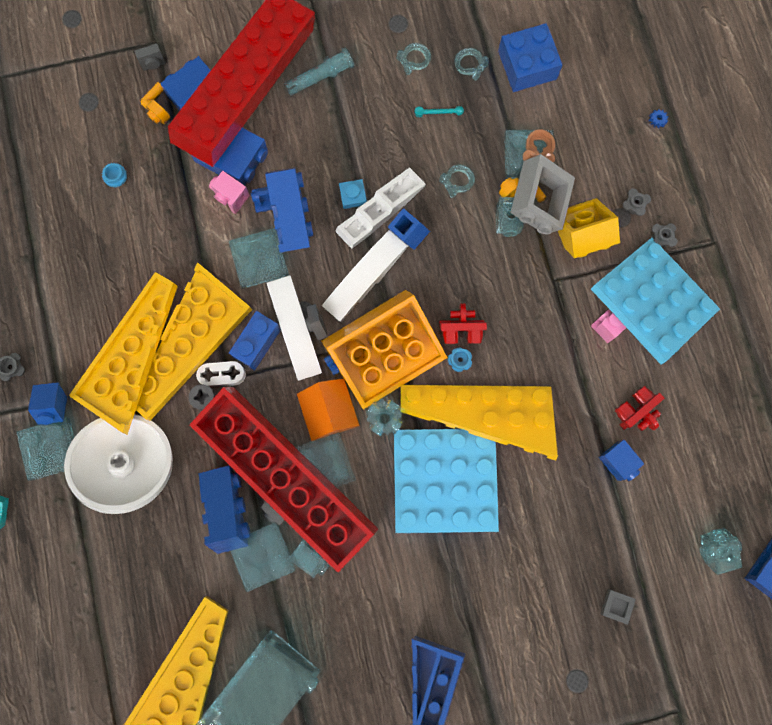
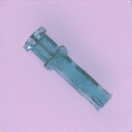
[284,48,355,96]

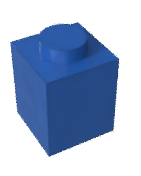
[388,208,430,250]
[28,383,67,425]
[599,440,644,481]

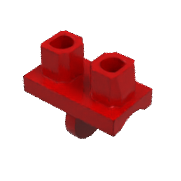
[439,303,487,344]
[615,386,665,431]

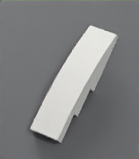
[336,168,426,249]
[322,230,408,322]
[267,275,322,381]

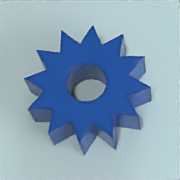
[648,109,669,129]
[324,355,339,375]

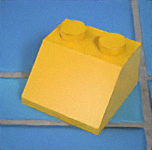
[558,198,620,258]

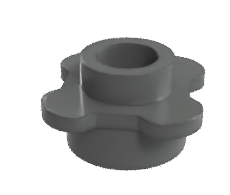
[623,189,651,216]
[652,223,678,247]
[0,353,25,381]

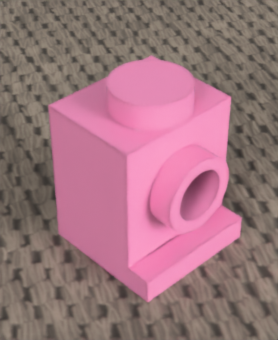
[209,171,250,214]
[591,309,626,343]

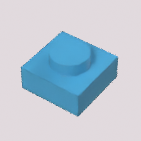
[339,179,367,209]

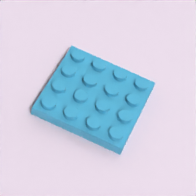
[591,238,720,365]
[394,429,499,533]

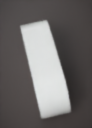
[196,361,246,387]

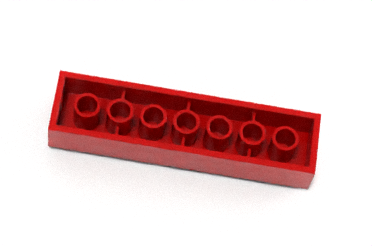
[168,0,315,167]
[189,387,379,572]

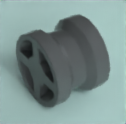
[189,384,217,411]

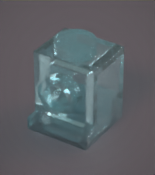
[496,197,523,237]
[289,539,330,578]

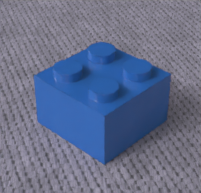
[498,23,563,92]

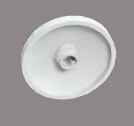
[64,414,173,514]

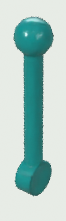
[415,106,464,117]

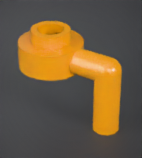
[141,82,171,124]
[499,177,547,203]

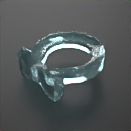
[397,43,431,75]
[455,48,489,81]
[439,164,475,198]

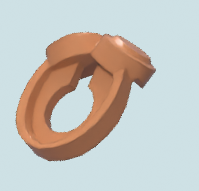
[523,129,555,163]

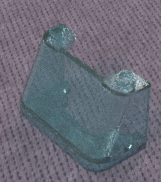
[196,630,320,725]

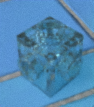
[366,399,403,437]
[700,528,742,575]

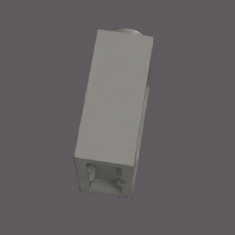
[510,154,575,234]

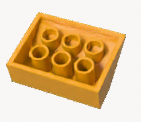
[321,290,448,410]

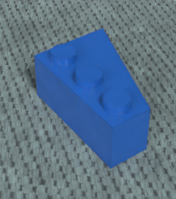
[265,167,314,253]
[199,466,251,554]
[412,636,465,725]

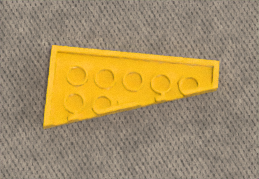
[136,263,252,421]
[69,272,178,435]
[401,385,558,460]
[124,596,228,725]

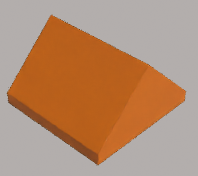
[297,379,359,442]

